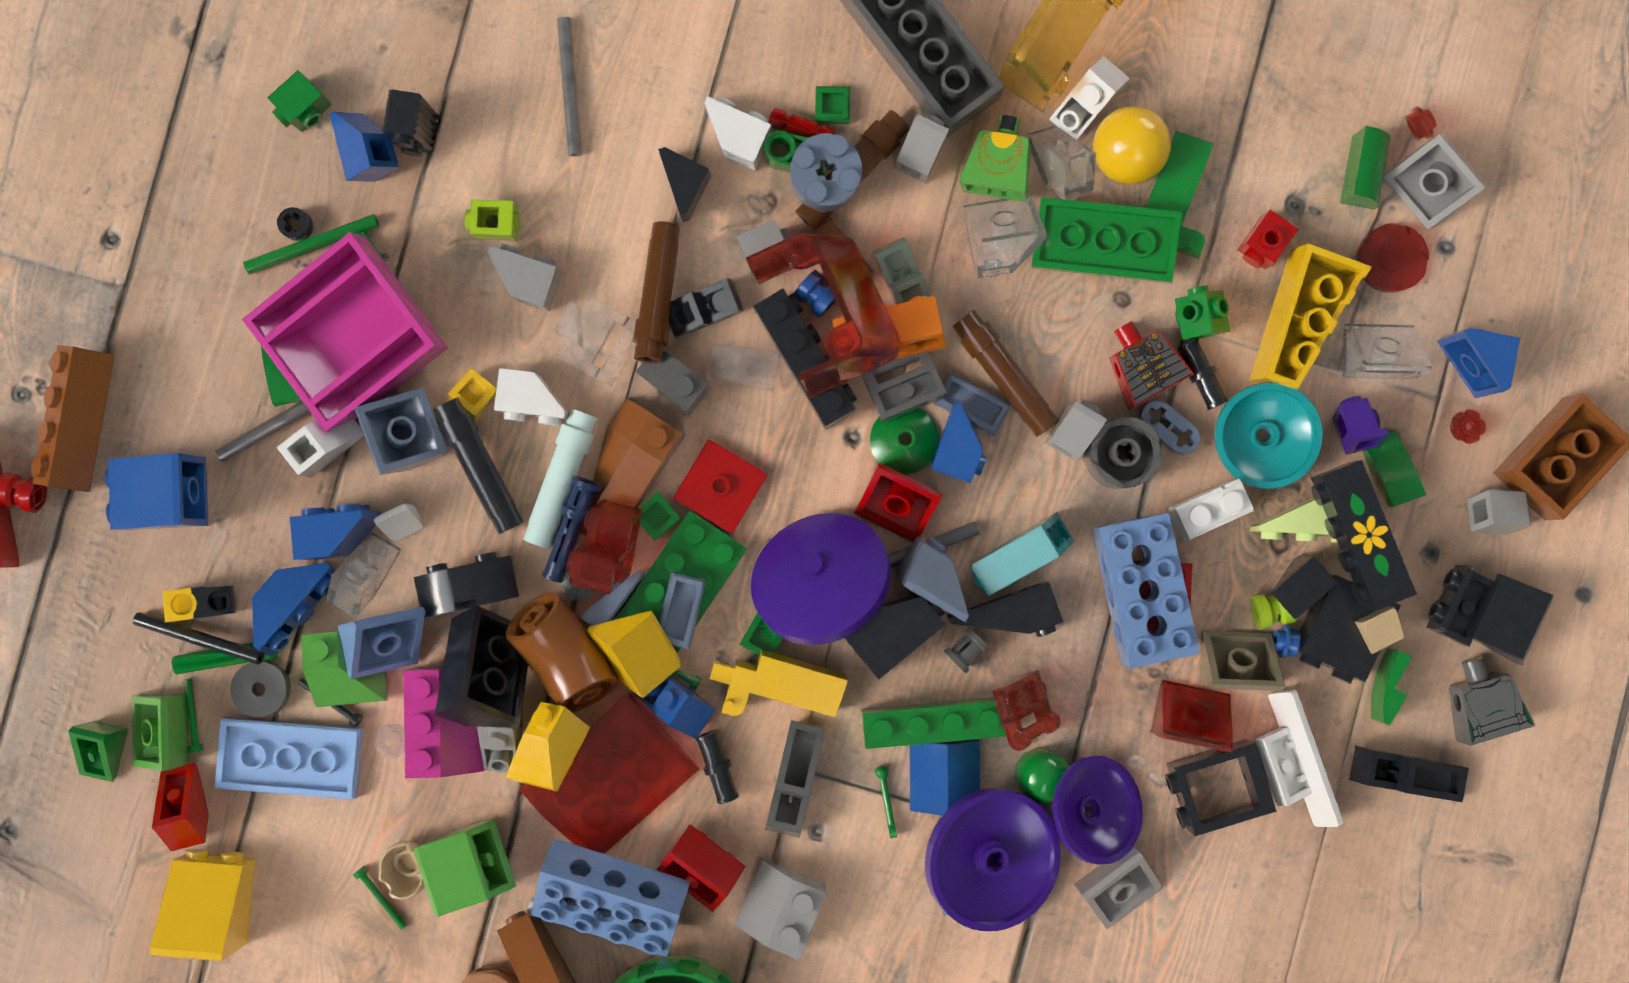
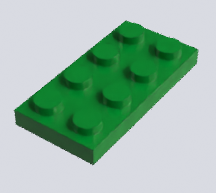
[1031,197,1182,284]
[616,510,748,654]

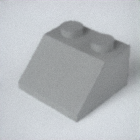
[735,858,826,960]

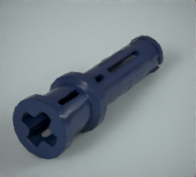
[542,476,602,583]

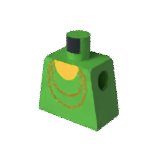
[959,115,1031,203]

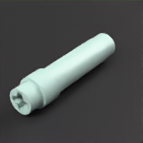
[523,408,598,549]

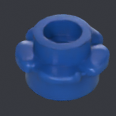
[1273,624,1300,658]

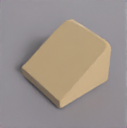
[1355,606,1404,654]

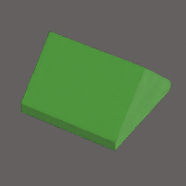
[132,694,189,771]

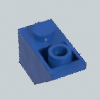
[330,112,399,182]
[633,676,715,739]

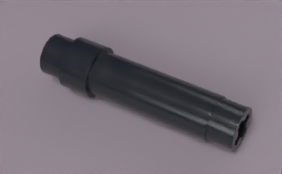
[433,397,524,534]

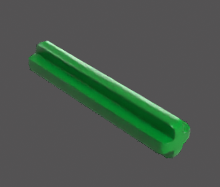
[171,643,278,675]

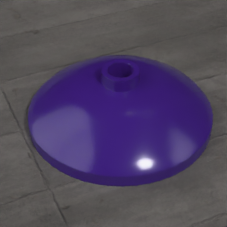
[1053,756,1143,865]

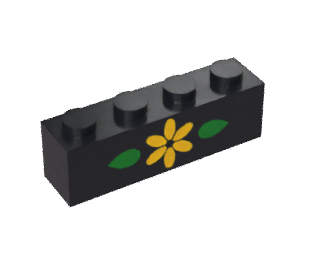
[1311,460,1417,610]

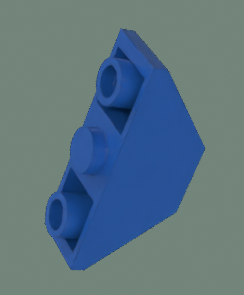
[252,563,342,657]

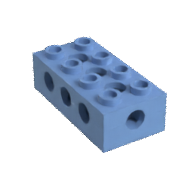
[1092,513,1200,669]
[531,838,690,957]

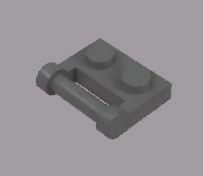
[859,352,947,423]

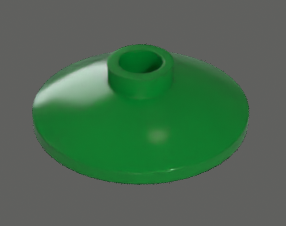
[870,408,939,475]

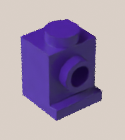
[1332,396,1389,455]

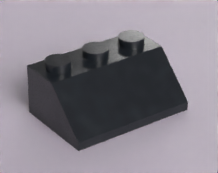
[435,605,528,728]

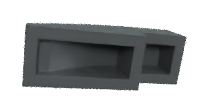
[765,720,825,838]

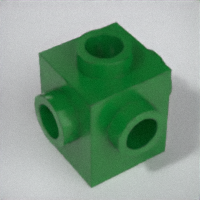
[1175,285,1231,340]

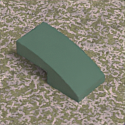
[873,237,931,304]

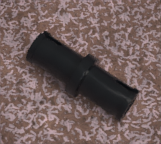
[1177,338,1228,411]
[696,730,739,804]

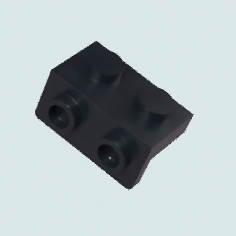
[1426,565,1494,647]

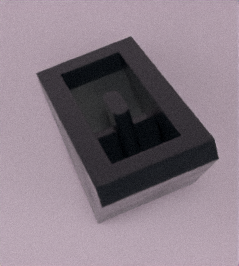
[658,147,711,222]
[1271,556,1337,619]

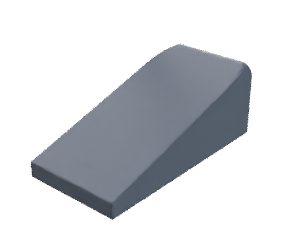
[580,571,645,626]

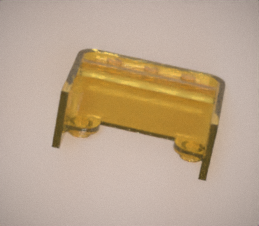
[999,0,1124,112]

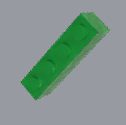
[861,697,1008,749]

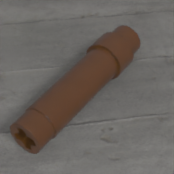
[795,110,910,230]
[633,221,680,364]
[952,309,1059,437]

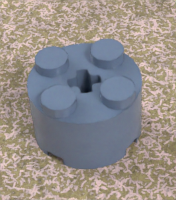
[789,134,862,212]

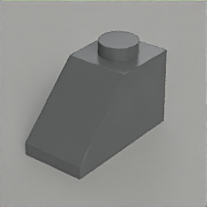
[635,350,711,415]

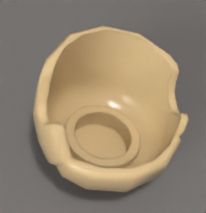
[379,841,425,900]

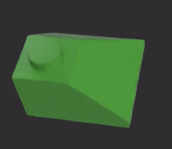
[301,632,388,707]

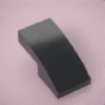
[668,278,744,338]

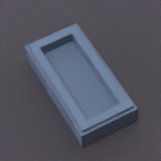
[933,372,1011,436]
[659,572,707,649]

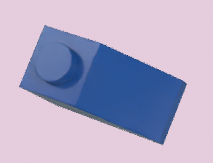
[931,398,987,483]

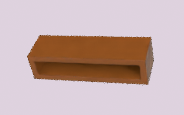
[31,345,115,492]

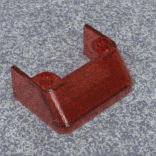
[746,233,901,398]

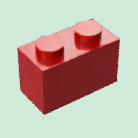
[656,824,746,912]

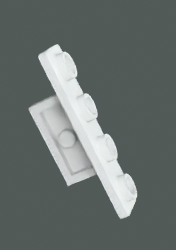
[1254,690,1343,827]

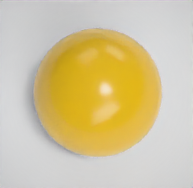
[1093,106,1171,185]

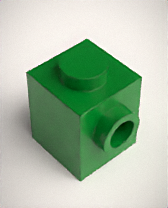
[267,70,332,132]

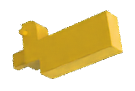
[709,649,848,717]

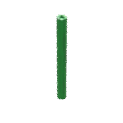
[243,214,379,275]

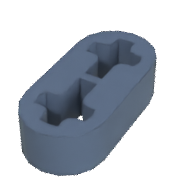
[1139,400,1200,455]

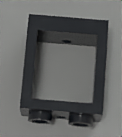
[1165,739,1277,836]

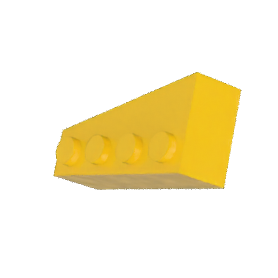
[1249,243,1371,389]

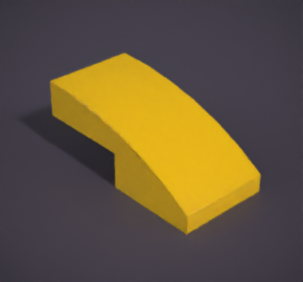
[434,368,497,437]

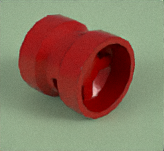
[0,472,48,513]

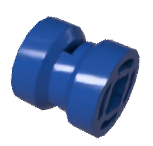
[794,269,842,318]

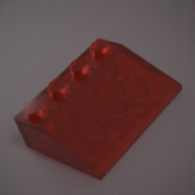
[519,691,700,854]

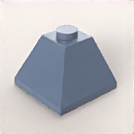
[896,536,969,622]

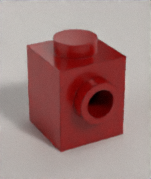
[1237,209,1299,269]

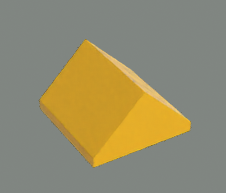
[587,610,682,698]

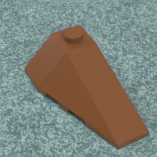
[580,398,685,551]

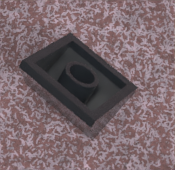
[1468,574,1553,666]

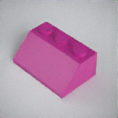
[403,667,485,778]

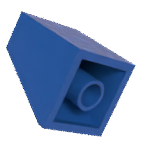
[105,453,208,530]

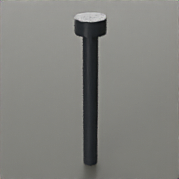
[298,678,363,728]

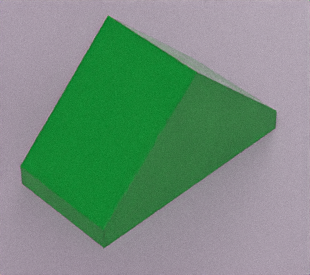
[68,721,128,782]

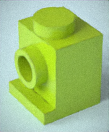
[465,199,519,242]

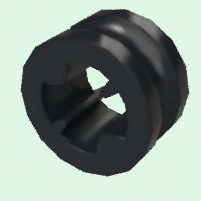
[277,207,313,241]

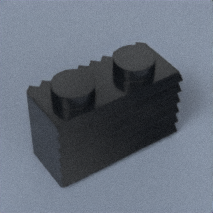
[382,89,439,157]

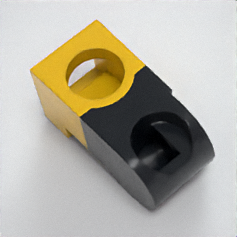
[162,585,236,622]

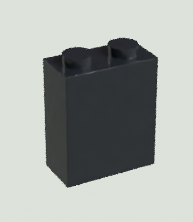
[1298,575,1401,684]

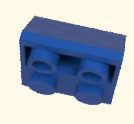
[290,504,381,560]

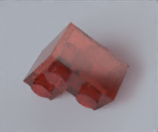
[566,500,643,595]

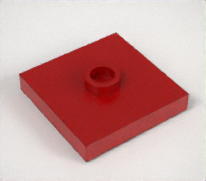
[673,439,768,534]

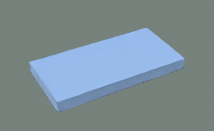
[214,717,363,800]

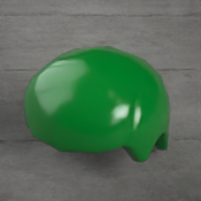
[1014,747,1070,804]

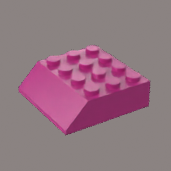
[242,232,448,432]

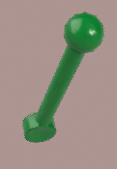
[875,765,897,839]

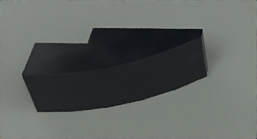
[1349,745,1469,803]

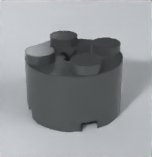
[1083,417,1162,489]

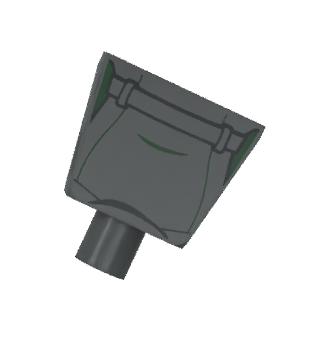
[1449,657,1535,746]

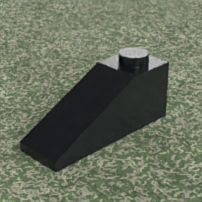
[947,581,1063,637]

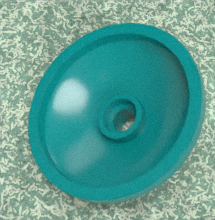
[1214,383,1323,489]

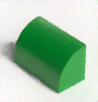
[1340,126,1391,210]

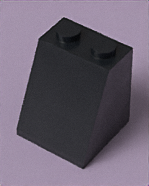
[844,594,945,680]

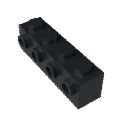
[753,288,858,430]

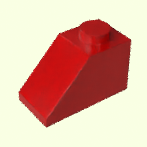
[152,762,209,852]

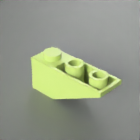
[1250,497,1337,543]

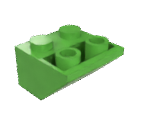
[413,819,516,917]

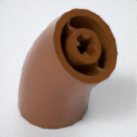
[505,591,619,713]

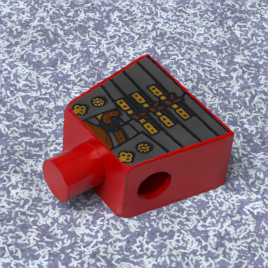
[1110,321,1193,410]

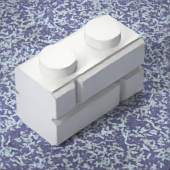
[1167,479,1254,540]

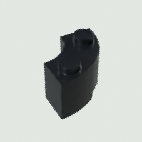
[413,552,519,618]

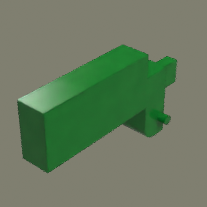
[1145,131,1214,259]

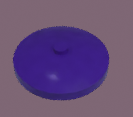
[751,513,891,645]
[925,788,1061,932]

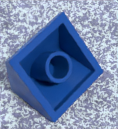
[1437,328,1520,398]
[909,740,980,816]

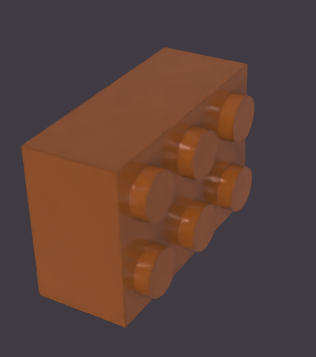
[1493,393,1629,520]

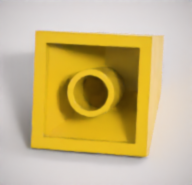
[505,702,590,791]

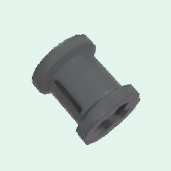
[944,627,991,673]

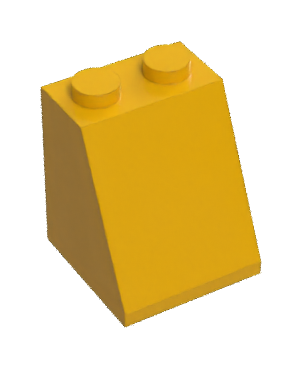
[149,849,255,961]

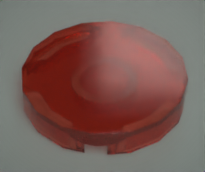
[1357,223,1429,293]

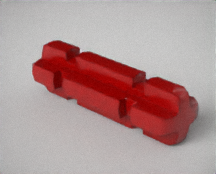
[768,108,835,138]

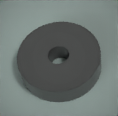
[230,660,291,717]

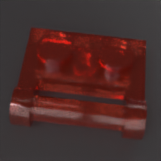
[992,670,1061,751]

